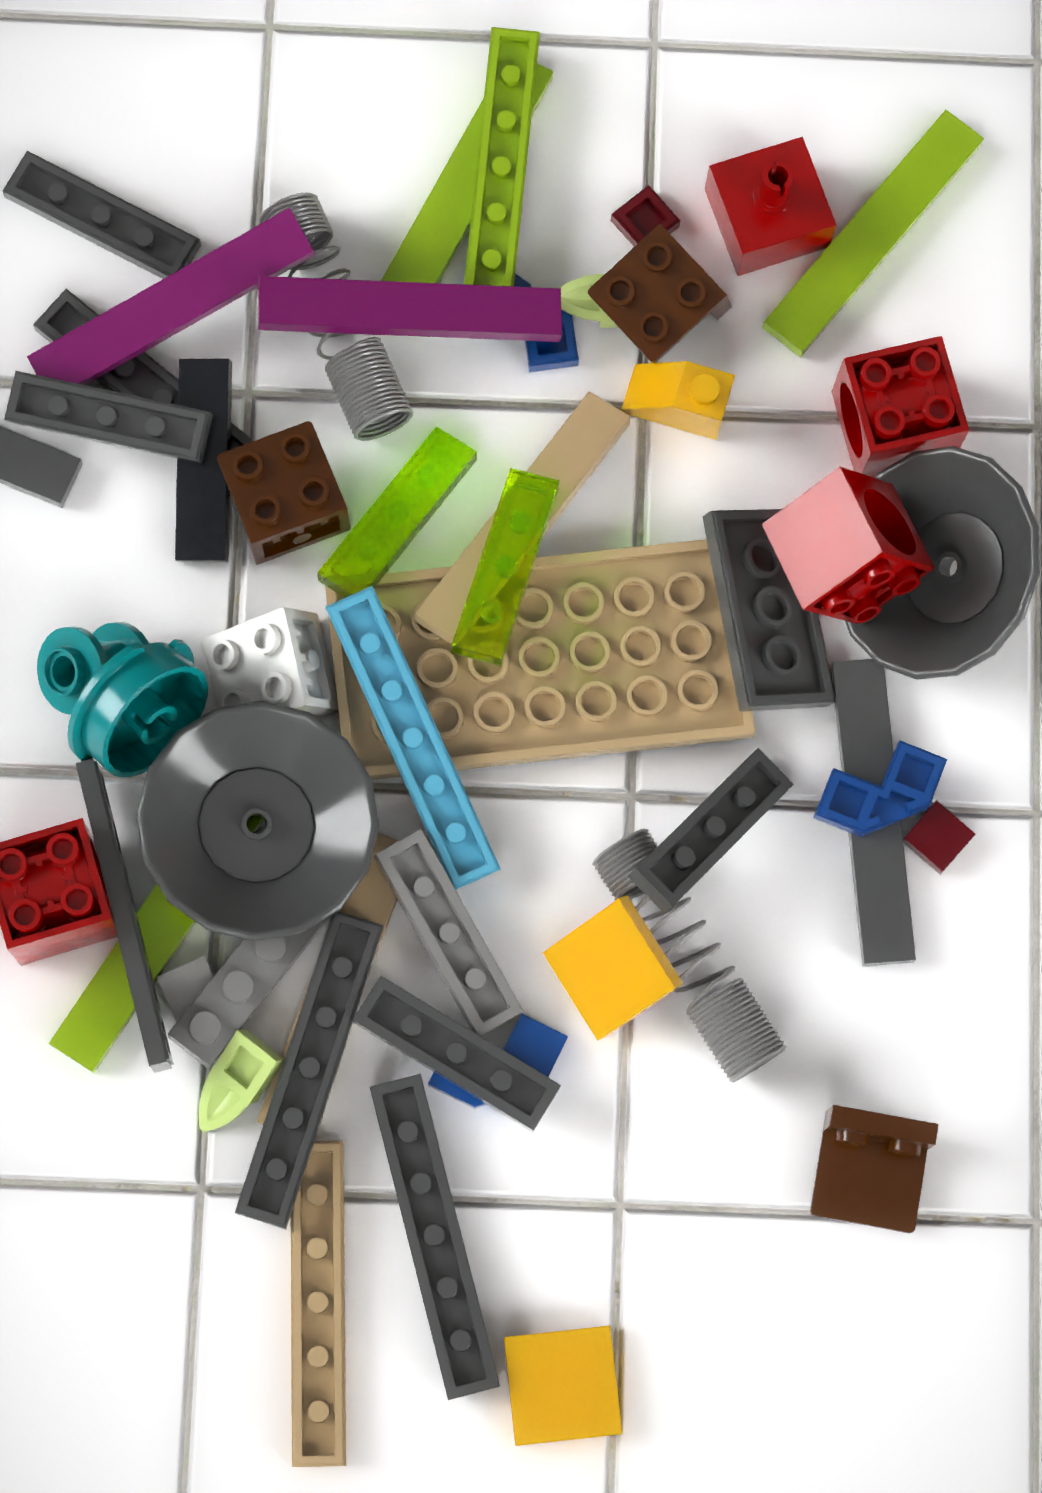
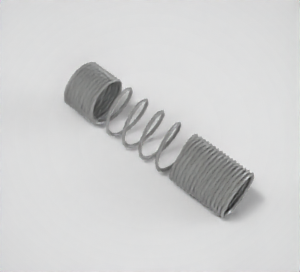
[259,192,413,441]
[592,828,787,1083]

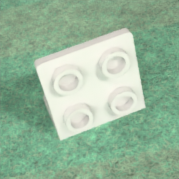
[202,607,338,716]

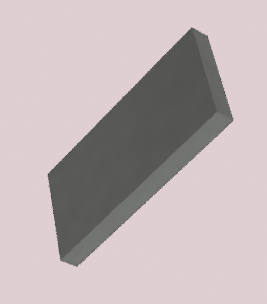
[702,509,836,712]

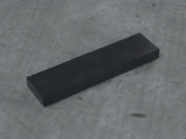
[175,358,232,563]

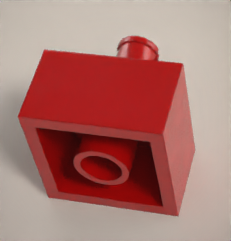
[704,136,837,276]

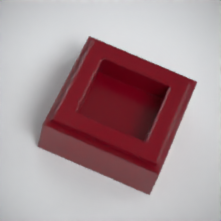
[610,185,681,247]
[903,800,976,875]

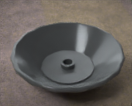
[845,446,1040,680]
[136,701,379,941]

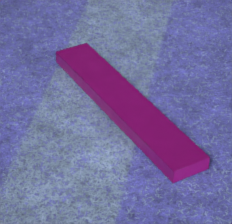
[26,207,316,385]
[257,276,562,342]

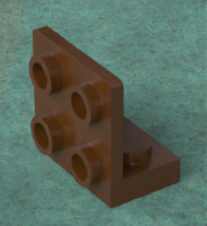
[588,223,732,363]
[217,421,351,565]
[810,1104,939,1234]

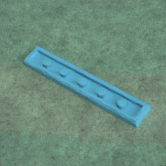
[325,586,501,890]

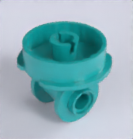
[37,622,208,778]

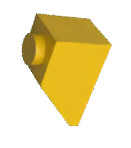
[621,361,735,440]

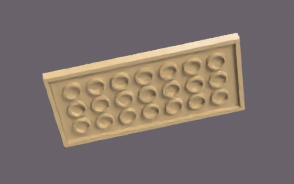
[324,539,756,780]

